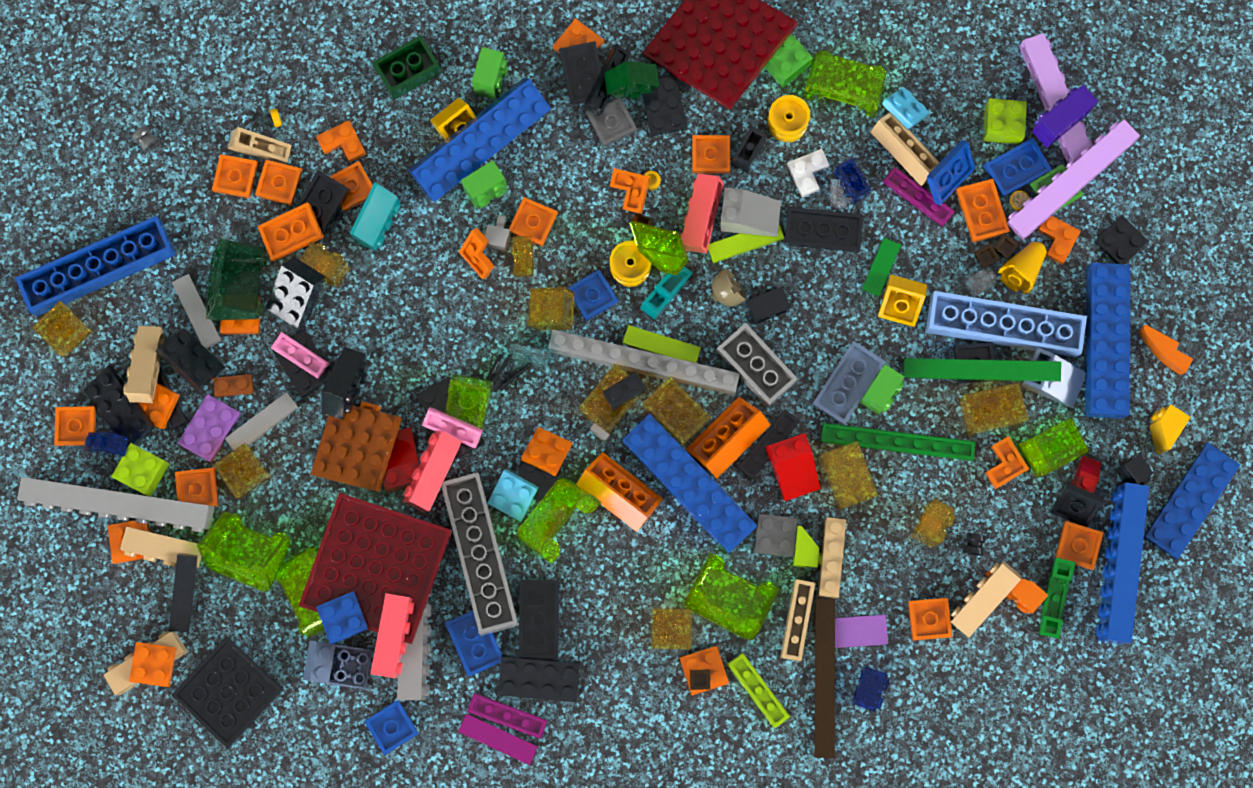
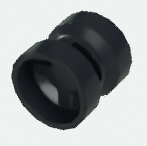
[964,533,986,556]

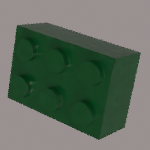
[372,35,442,100]

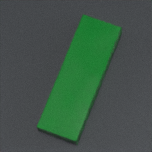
[862,238,901,297]

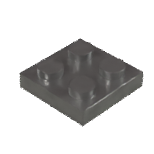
[587,98,637,147]
[755,514,797,557]

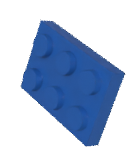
[983,138,1052,198]
[927,140,975,206]
[445,610,502,677]

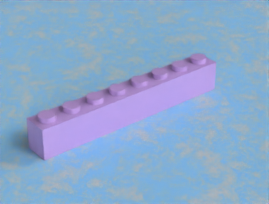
[1019,33,1093,164]
[1007,119,1140,241]

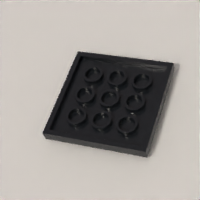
[171,636,284,749]

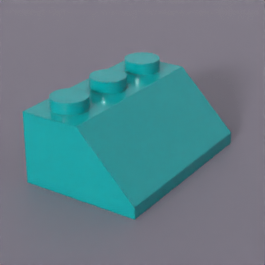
[350,182,401,252]

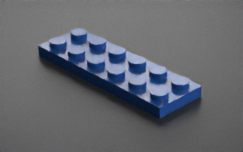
[1144,443,1241,559]

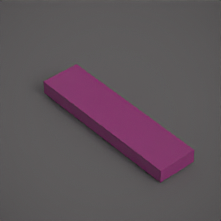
[883,167,955,227]
[467,693,548,739]
[458,714,538,765]

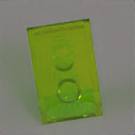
[630,221,689,276]
[445,374,493,442]
[1019,417,1089,478]

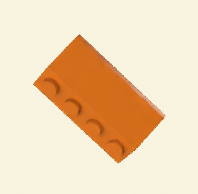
[685,397,770,479]
[576,452,664,532]

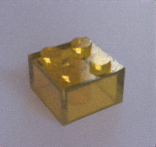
[300,242,350,288]
[528,287,574,331]
[32,301,93,358]
[213,443,272,499]
[910,498,956,548]
[651,608,692,650]

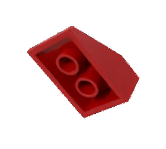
[383,427,421,493]
[765,433,821,501]

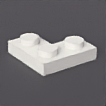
[787,149,829,198]

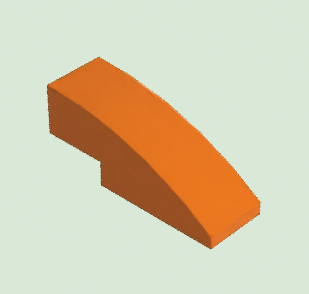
[1138,324,1193,375]

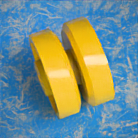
[767,95,810,142]
[610,241,651,287]

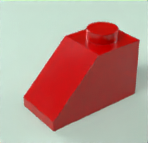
[1071,455,1101,493]

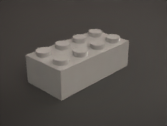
[716,323,798,408]

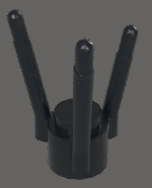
[484,355,530,393]

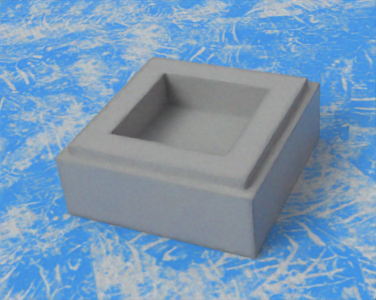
[591,423,610,443]

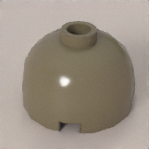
[711,268,747,307]

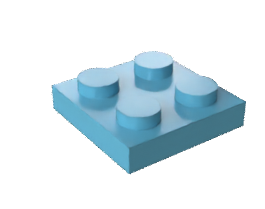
[882,87,930,130]
[487,469,539,522]

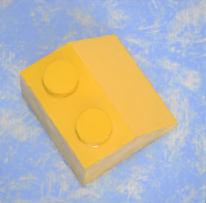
[430,98,475,140]
[878,274,927,327]
[1149,404,1191,454]

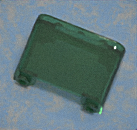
[206,238,268,321]

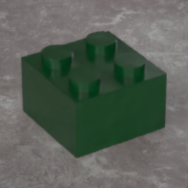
[604,61,659,99]

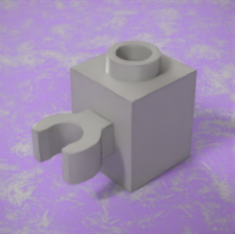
[482,215,511,252]

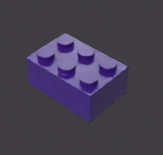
[1032,85,1099,148]

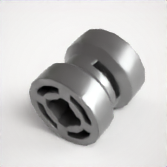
[132,126,159,153]

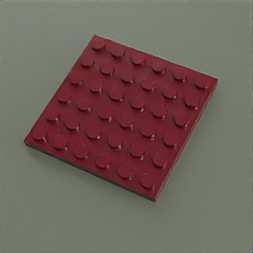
[642,0,798,110]
[298,493,452,644]

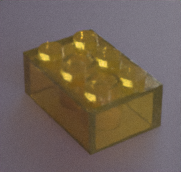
[578,364,642,434]
[643,377,711,447]
[958,383,1029,436]
[819,441,878,509]

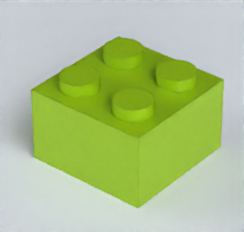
[983,98,1027,144]
[111,443,170,497]

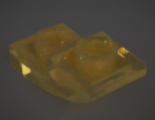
[512,236,534,277]

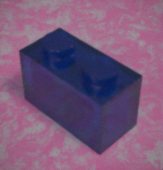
[834,158,871,205]
[85,432,129,456]
[851,666,890,712]

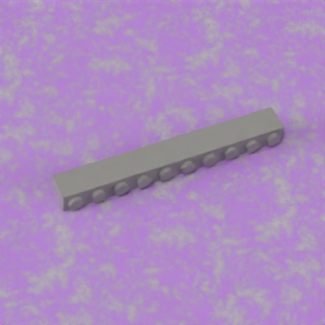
[548,330,740,396]
[17,477,214,533]

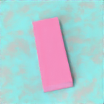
[271,332,330,379]
[422,407,483,448]

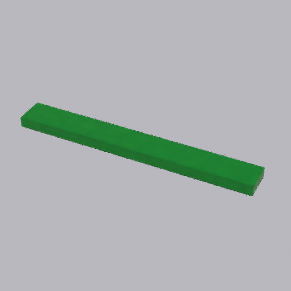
[904,358,1062,382]
[820,423,976,461]

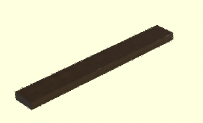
[814,598,835,758]

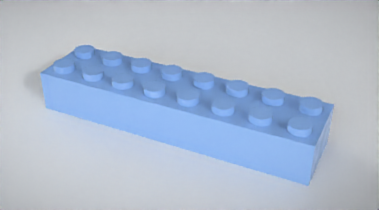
[925,291,1087,358]

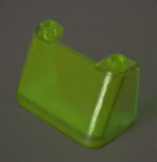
[803,50,887,118]
[518,478,601,564]
[197,511,290,592]
[273,545,325,638]
[684,553,779,640]

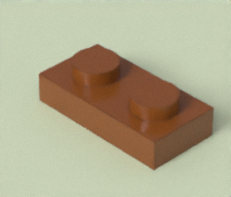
[213,374,254,398]

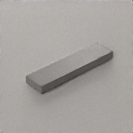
[172,274,222,349]
[225,392,299,454]

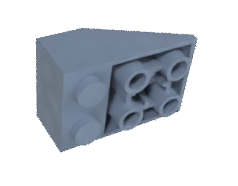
[1019,347,1087,408]
[303,641,373,689]

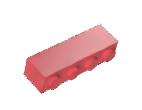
[679,174,724,254]
[403,431,462,512]
[370,593,414,678]

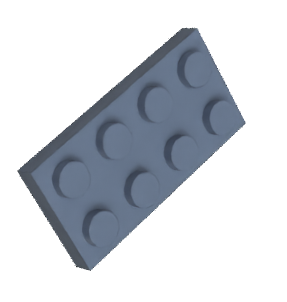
[812,341,886,425]

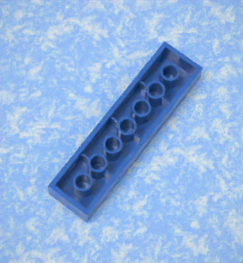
[408,78,551,202]
[15,216,177,317]
[1085,263,1130,419]
[622,414,757,554]
[1096,483,1149,644]

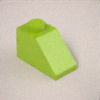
[792,526,822,569]

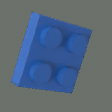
[567,269,619,321]
[316,591,369,645]
[364,700,419,755]

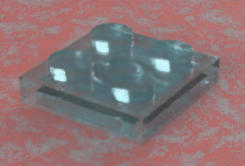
[509,343,550,368]

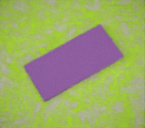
[835,615,888,648]

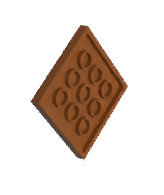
[310,406,402,492]

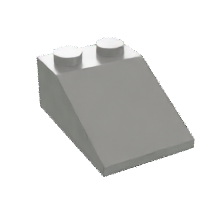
[721,188,781,237]

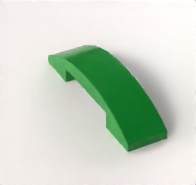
[1039,557,1075,639]

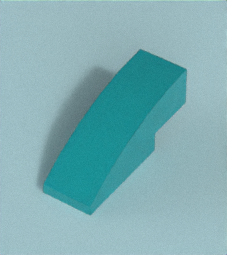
[640,261,693,320]

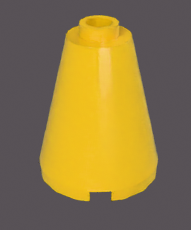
[998,242,1047,294]

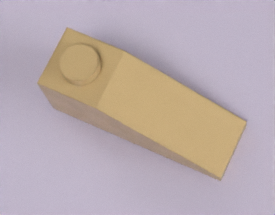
[228,127,292,163]

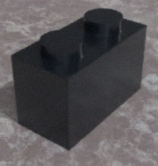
[732,126,767,173]
[746,286,791,325]
[602,372,646,412]
[1114,454,1154,485]

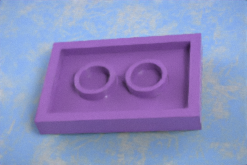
[177,394,242,463]

